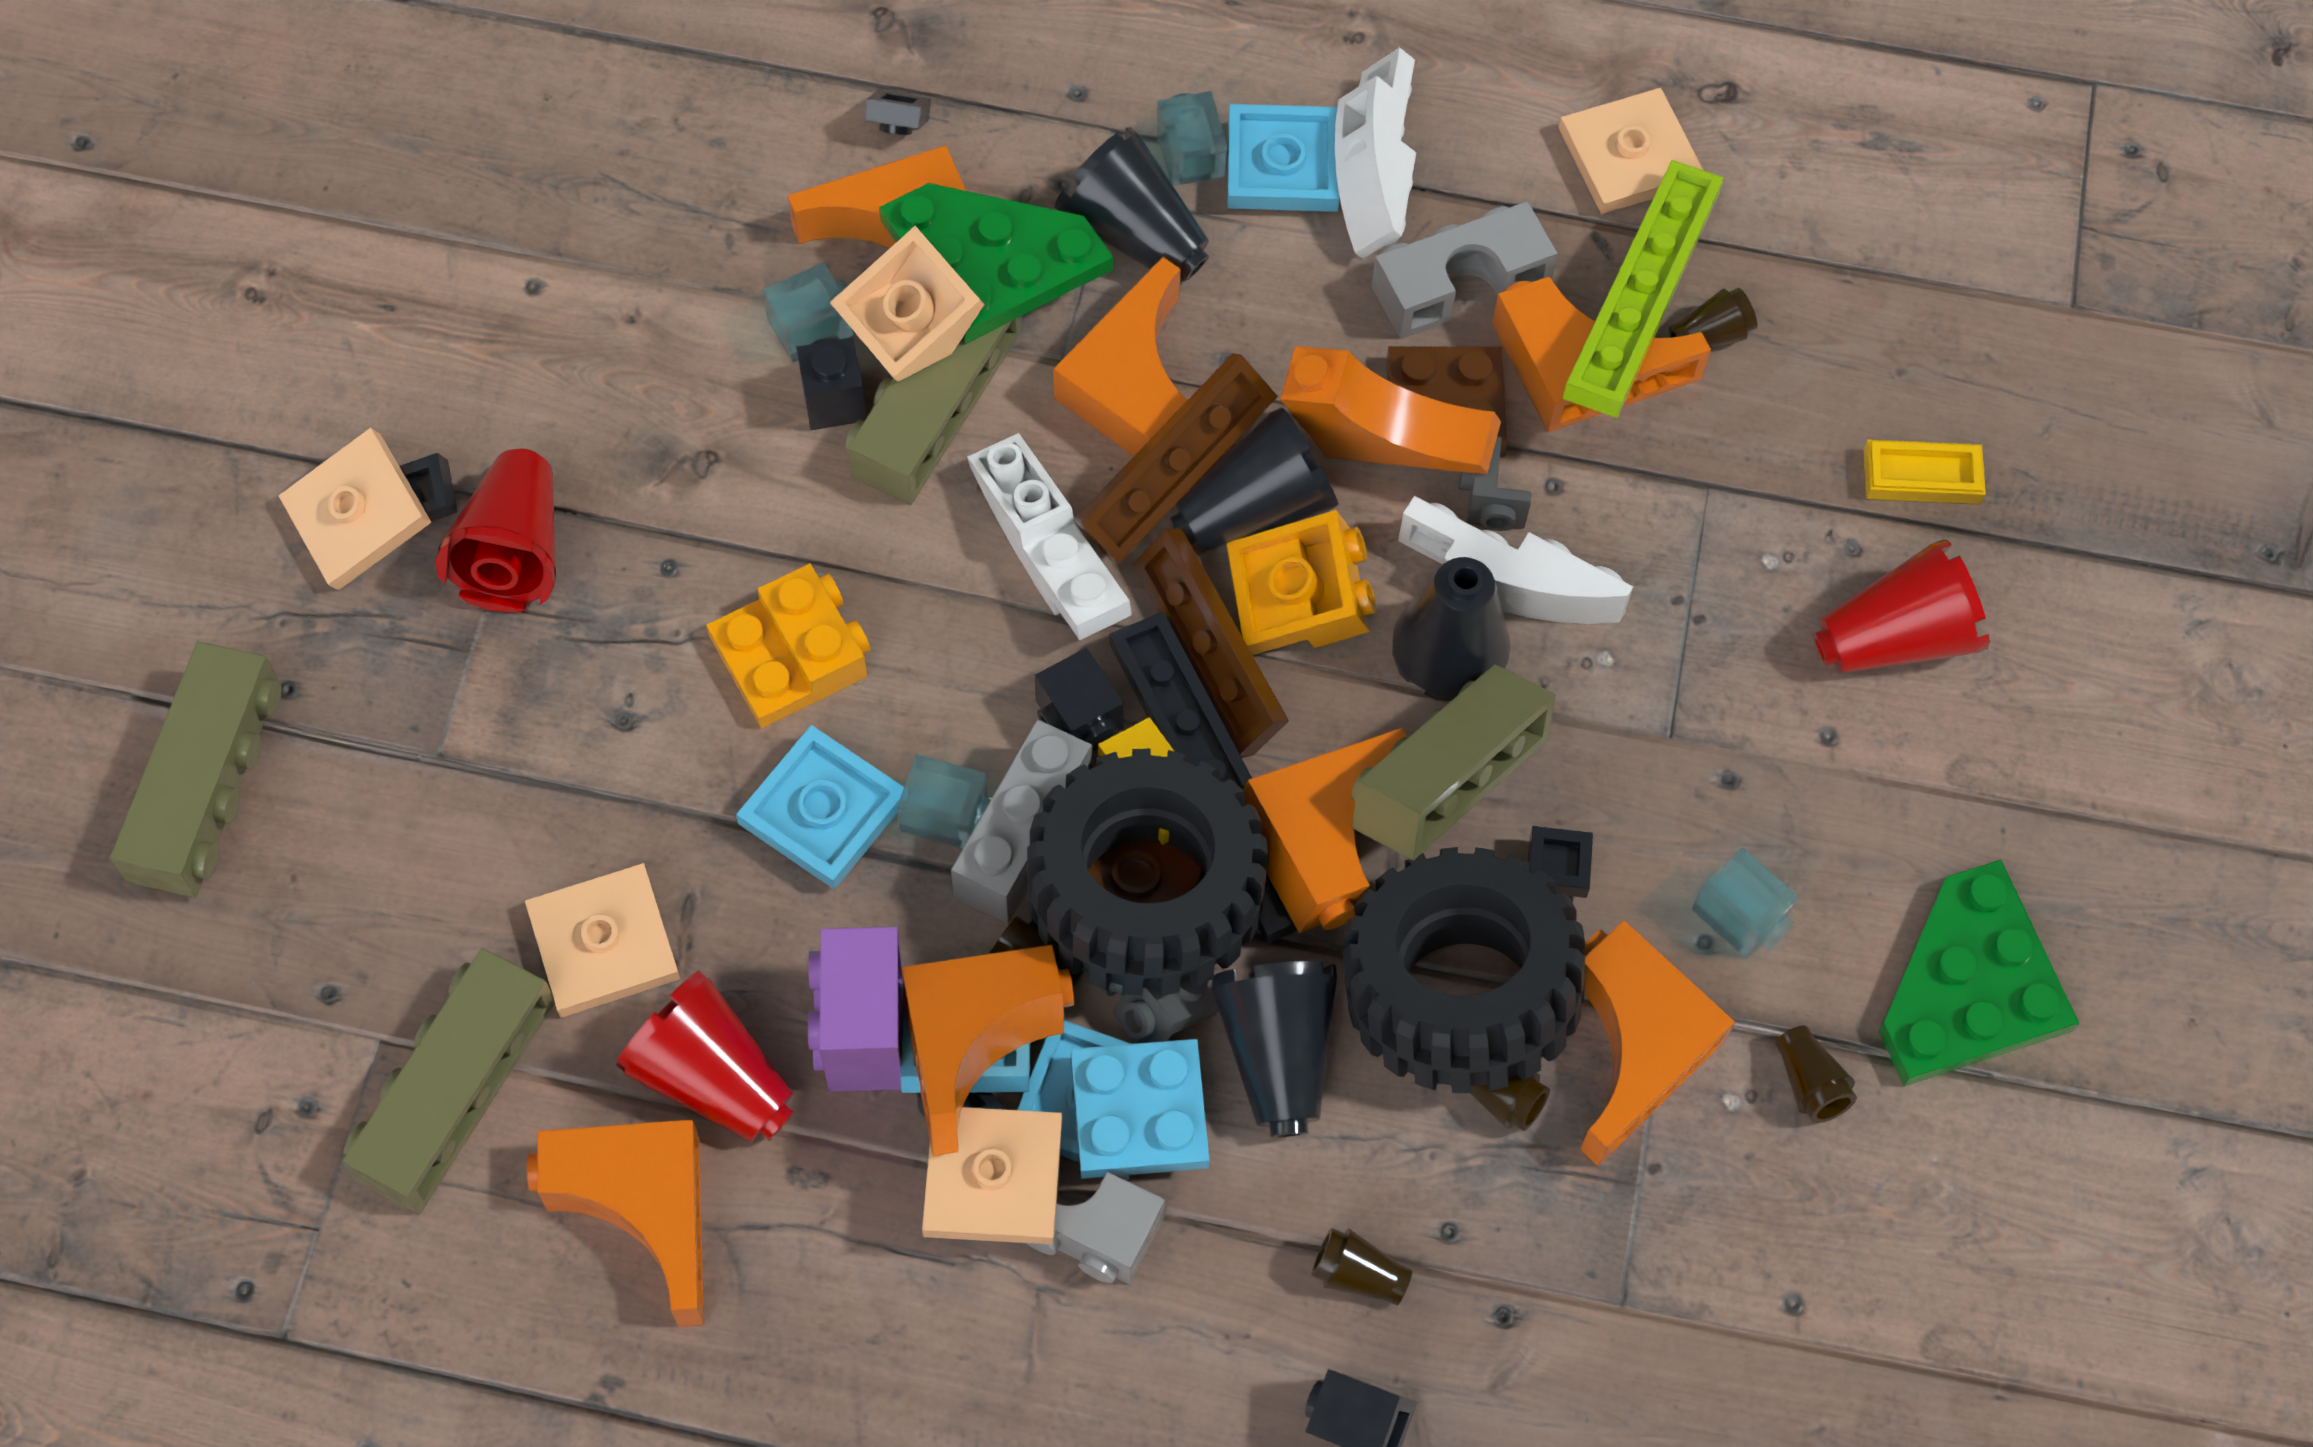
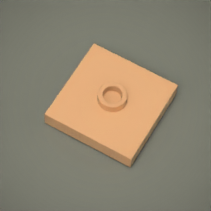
[1558,88,1703,215]
[278,427,431,591]
[525,863,680,1018]
[922,1107,1062,1245]

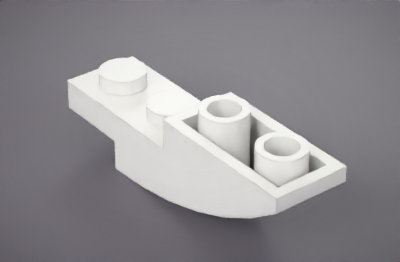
[1335,47,1416,259]
[968,433,1132,640]
[1398,496,1633,624]

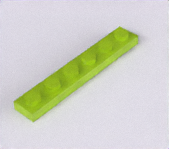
[1562,160,1724,419]

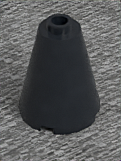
[1054,127,1209,281]
[1170,407,1339,552]
[1392,557,1510,701]
[1211,961,1337,1138]

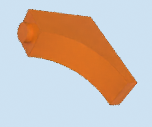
[787,145,966,248]
[1053,257,1187,456]
[1492,276,1711,433]
[1280,346,1501,475]
[1243,728,1408,933]
[1580,920,1735,1167]
[901,945,1074,1156]
[527,1120,704,1327]

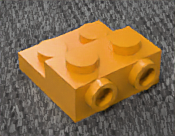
[1227,510,1377,655]
[706,563,871,729]

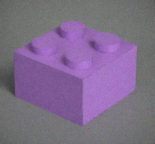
[808,927,904,1092]

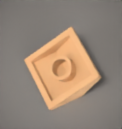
[830,226,985,382]

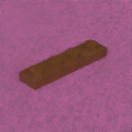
[1073,353,1278,564]
[1132,529,1289,756]

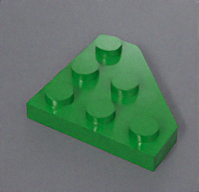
[879,183,1113,344]
[1879,860,2080,1087]

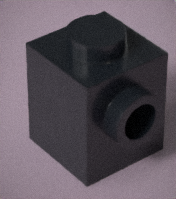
[796,337,867,431]
[1035,647,1124,751]
[1305,1369,1417,1447]

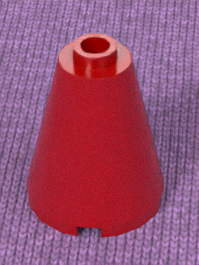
[435,448,556,613]
[1813,540,1990,673]
[616,970,794,1142]

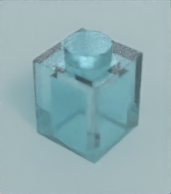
[1157,91,1227,186]
[762,262,853,363]
[897,754,993,849]
[1692,847,1798,959]

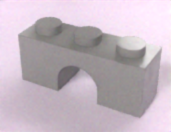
[1371,201,1558,339]
[951,719,1092,924]
[1026,1172,1165,1285]

